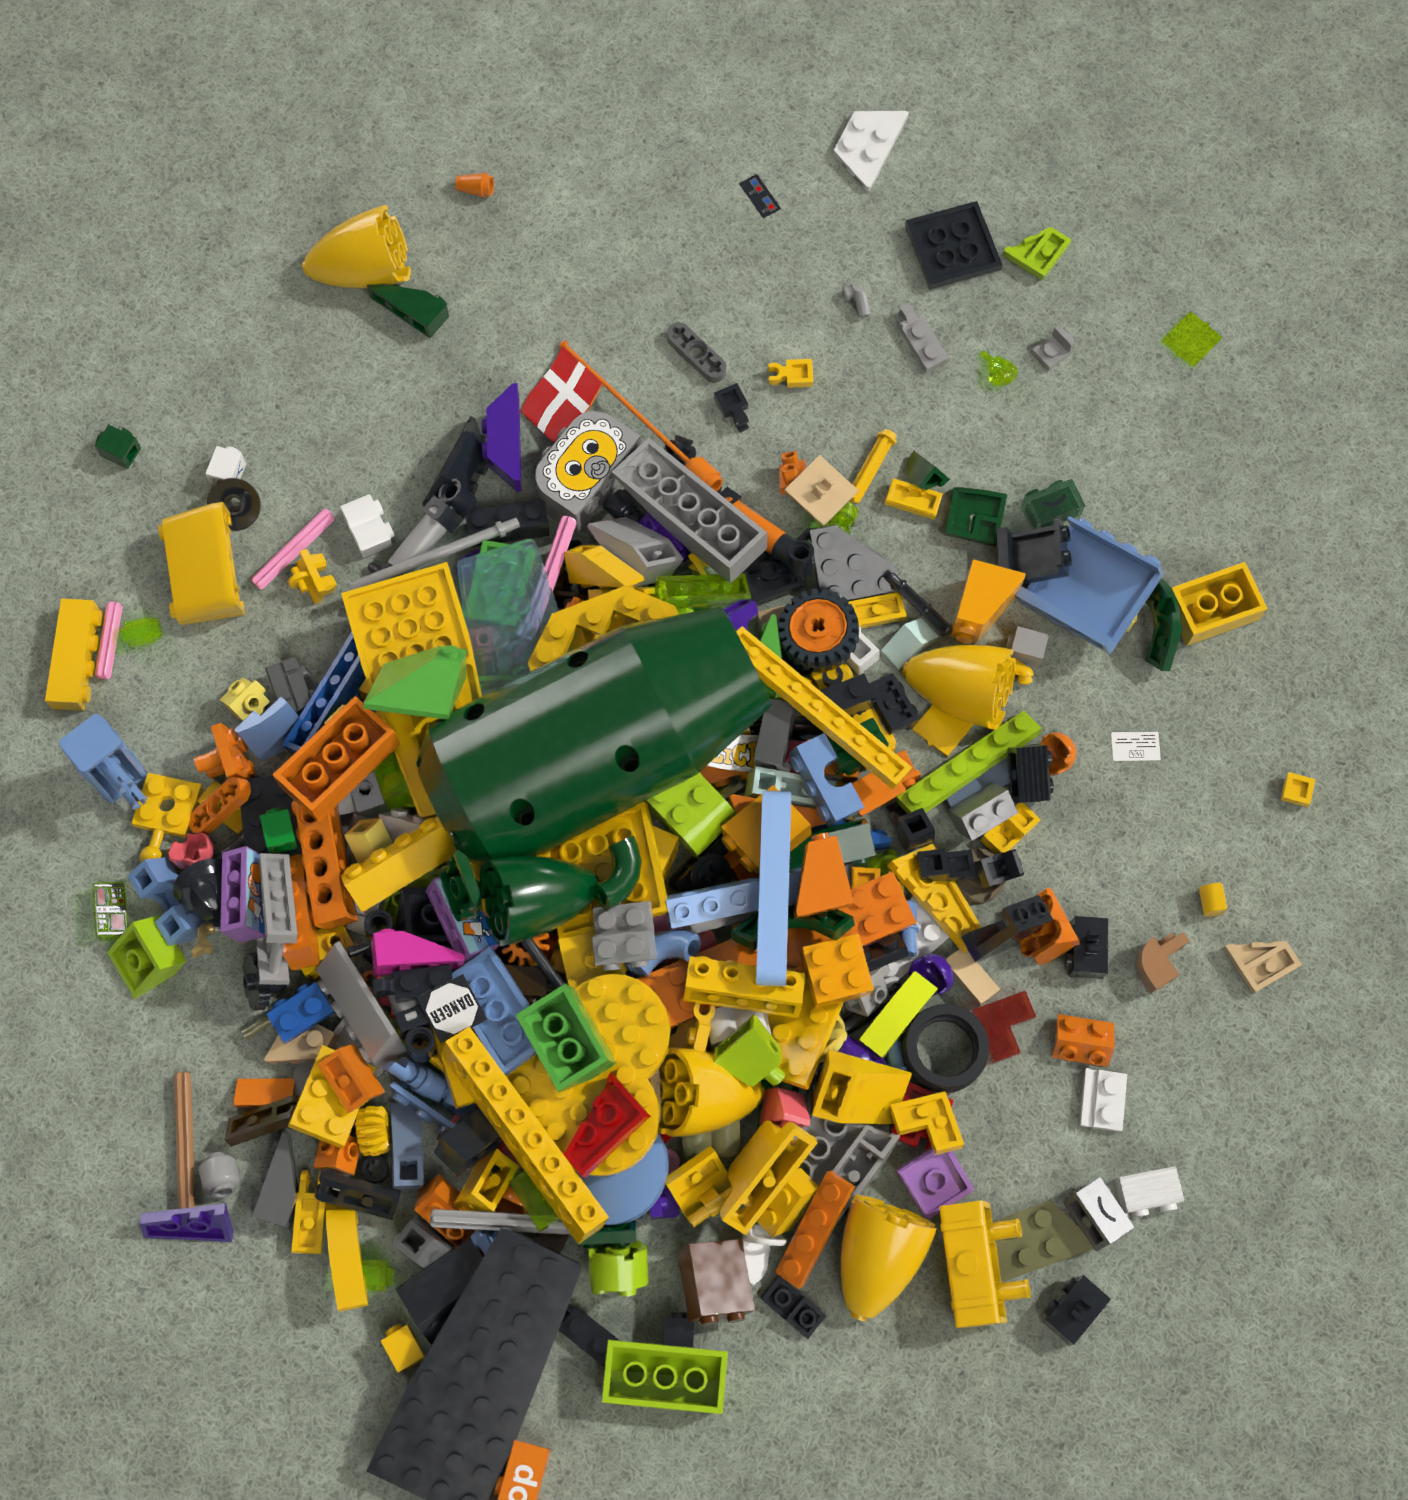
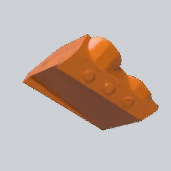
[1020,888,1080,965]

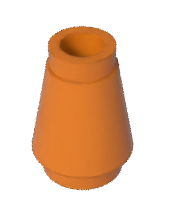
[455,172,494,198]

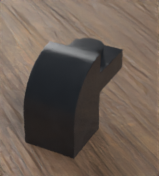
[886,802,935,852]

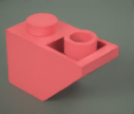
[759,1087,810,1128]

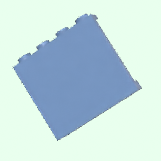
[1016,516,1164,655]

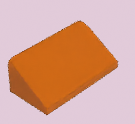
[233,1078,295,1108]

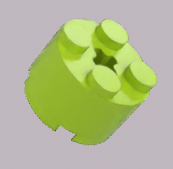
[588,1240,649,1297]

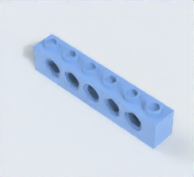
[666,868,801,928]

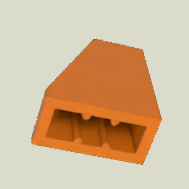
[793,833,854,919]

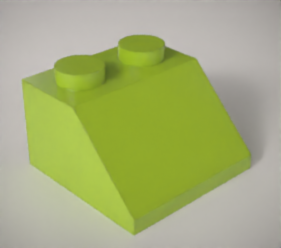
[107,915,187,999]

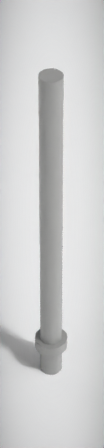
[350,517,520,590]

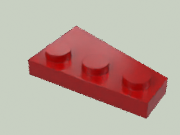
[563,1072,651,1178]

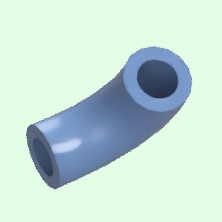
[624,929,701,977]

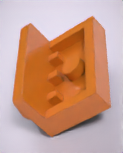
[1052,1014,1114,1067]

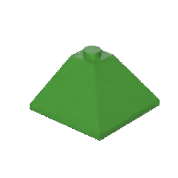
[363,645,467,720]

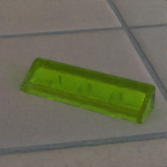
[654,573,751,608]

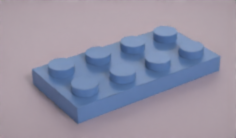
[452,947,537,1076]

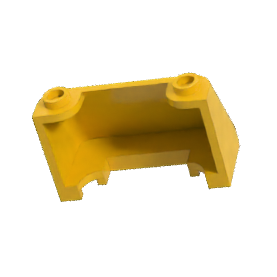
[158,502,245,625]

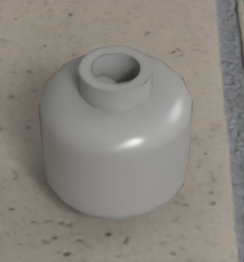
[199,1152,240,1198]

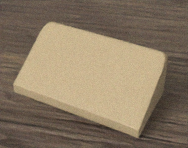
[946,949,1000,1007]

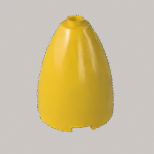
[302,205,411,289]
[902,645,1016,730]
[658,1048,765,1137]
[841,1195,937,1321]

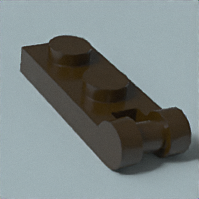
[225,1095,300,1147]

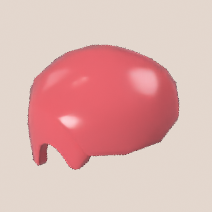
[168,832,214,870]

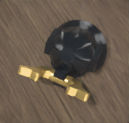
[173,858,255,958]

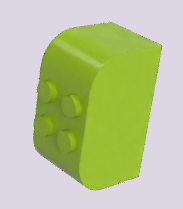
[628,765,736,858]

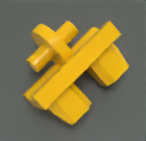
[288,549,337,605]

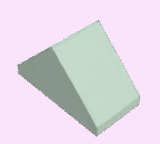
[881,618,939,670]

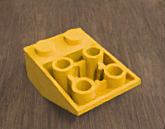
[812,1049,912,1124]

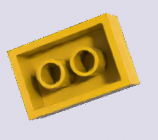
[1172,562,1268,646]

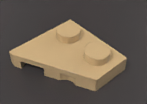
[1223,941,1302,994]
[264,1024,340,1065]

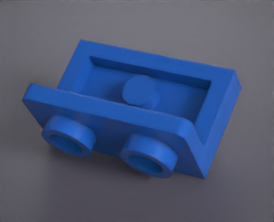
[266,982,335,1044]

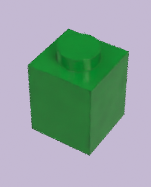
[260,808,298,854]

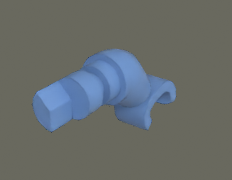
[383,1057,477,1117]

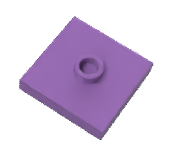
[895,1147,975,1220]

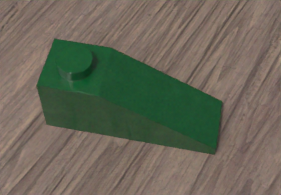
[367,284,449,339]

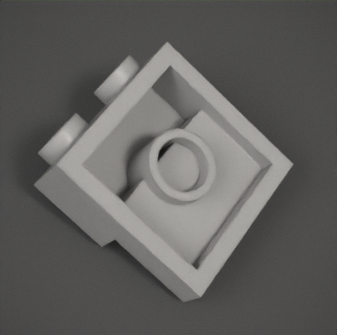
[592,901,657,971]

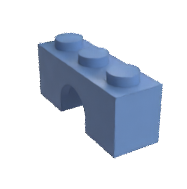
[789,733,864,828]
[128,857,206,946]

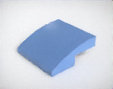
[235,697,299,761]

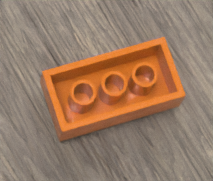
[273,696,400,823]

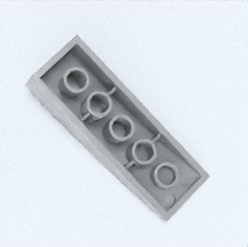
[612,438,767,584]

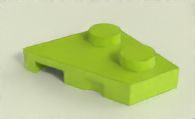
[1002,227,1072,281]

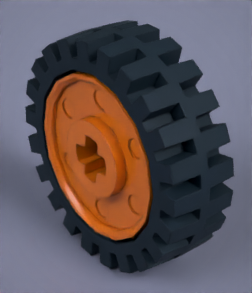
[778,589,859,672]

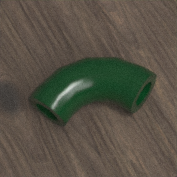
[594,835,642,911]

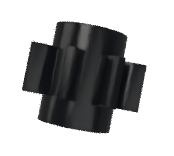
[664,435,696,466]

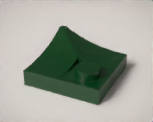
[944,487,1008,547]

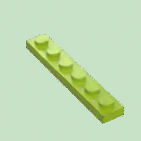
[897,710,1042,814]

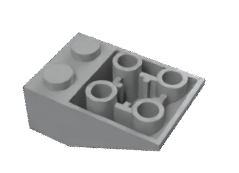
[587,517,684,587]

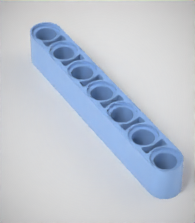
[756,791,791,986]

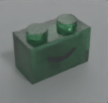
[1020,479,1086,529]

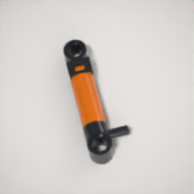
[717,486,814,578]

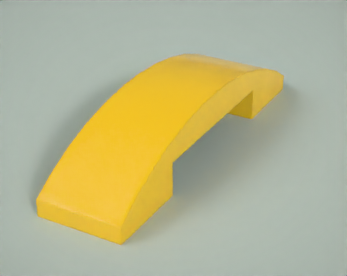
[326,1203,368,1312]

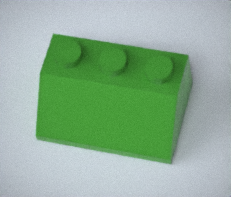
[516,984,617,1092]

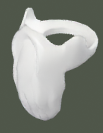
[742,1224,786,1285]

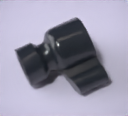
[603,489,644,523]

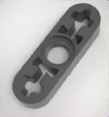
[667,323,726,383]

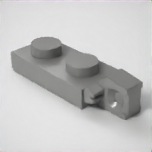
[898,303,949,373]

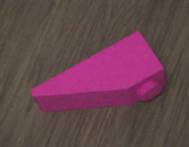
[371,929,465,976]

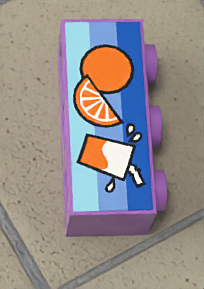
[221,846,265,943]
[425,877,499,965]

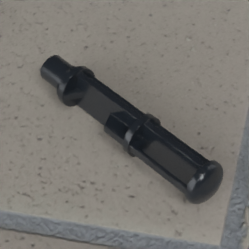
[886,572,953,636]

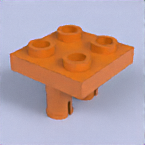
[194,723,256,780]

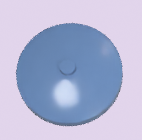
[575,1131,669,1226]

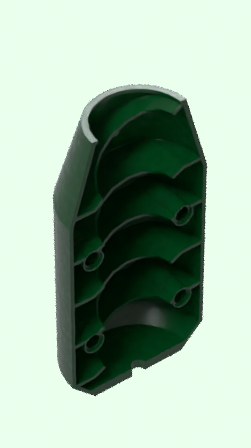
[416,607,772,866]

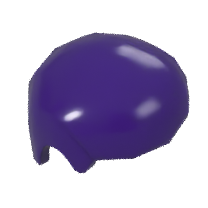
[908,953,954,996]

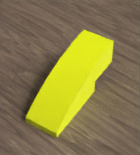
[859,971,938,1057]

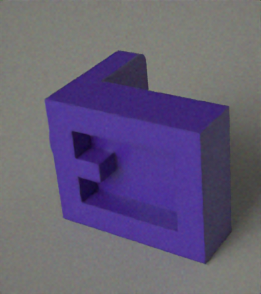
[650,1188,680,1220]

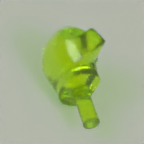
[980,350,1018,387]
[865,849,898,877]

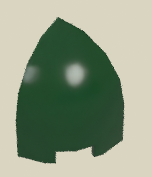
[906,451,950,490]

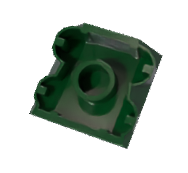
[440,850,483,922]

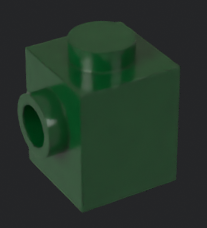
[95,424,141,469]

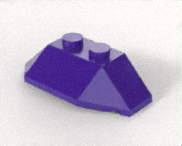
[482,383,522,492]

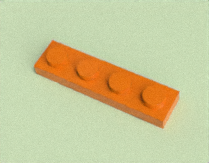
[775,1171,855,1289]

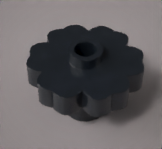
[243,952,287,1011]

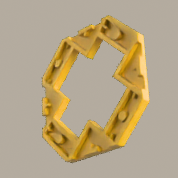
[528,585,679,671]

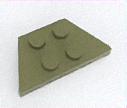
[995,1200,1094,1283]

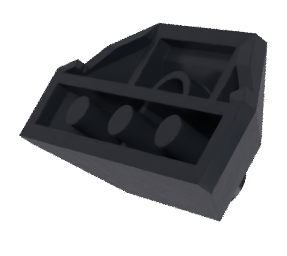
[422,416,489,514]

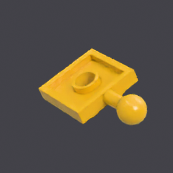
[131,773,203,863]

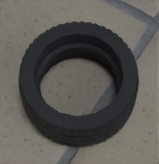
[902,1004,989,1093]

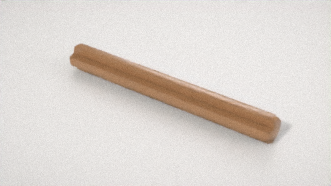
[174,1072,195,1209]

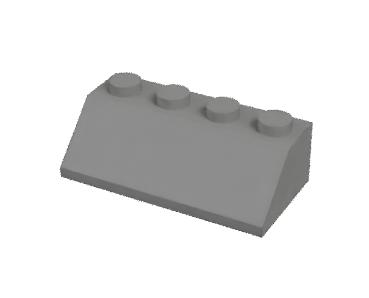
[316,941,407,1069]

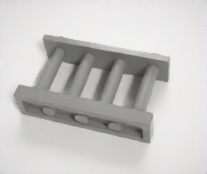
[255,854,298,985]

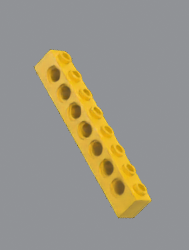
[441,1027,609,1244]

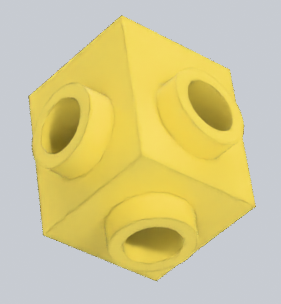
[220,677,270,722]

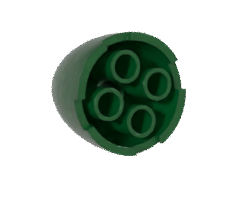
[480,856,600,946]

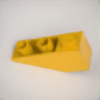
[564,544,644,589]

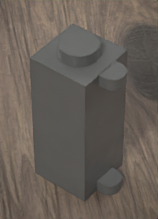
[754,697,802,772]

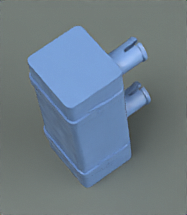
[59,714,148,809]

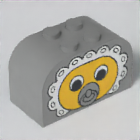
[535,411,641,536]

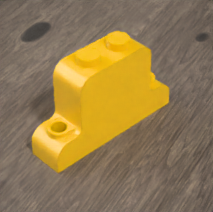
[720,1120,817,1235]

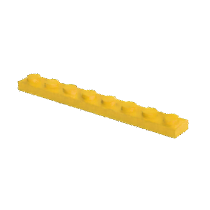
[736,627,912,790]

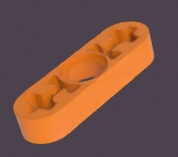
[189,777,251,835]

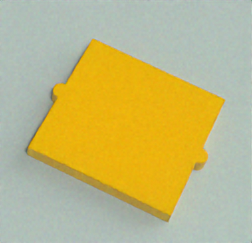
[912,705,974,757]

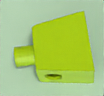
[714,1014,785,1086]

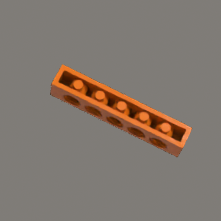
[292,801,358,930]

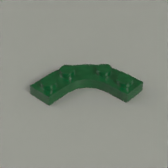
[1145,578,1183,671]
[731,905,855,951]

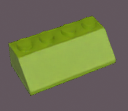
[602,1340,728,1414]

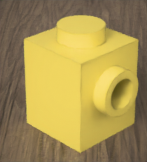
[344,818,393,863]

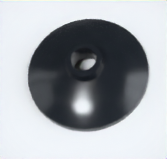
[207,478,261,531]

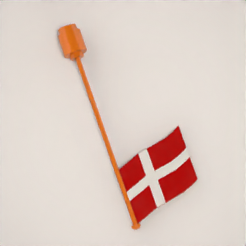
[521,341,723,492]

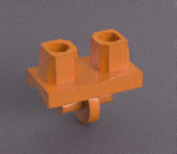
[779,451,807,497]

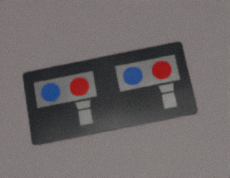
[739,174,781,218]

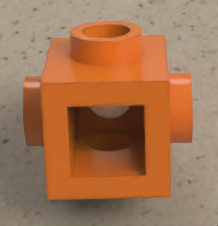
[313,1132,360,1176]

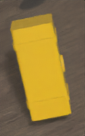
[939,1201,1031,1328]

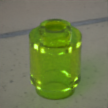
[120,616,163,648]

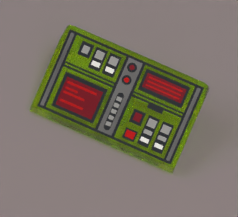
[93,882,129,941]

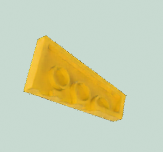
[887,844,982,953]

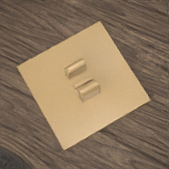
[784,455,859,526]

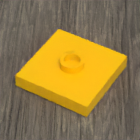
[558,932,625,988]

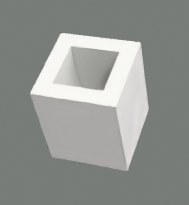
[205,446,246,485]

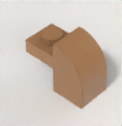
[1136,932,1190,994]

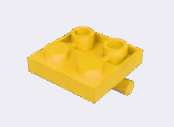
[665,1146,732,1227]

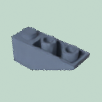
[390,1103,424,1191]

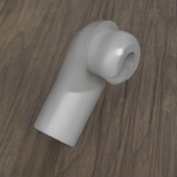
[842,285,871,317]

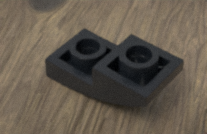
[759,1275,826,1339]

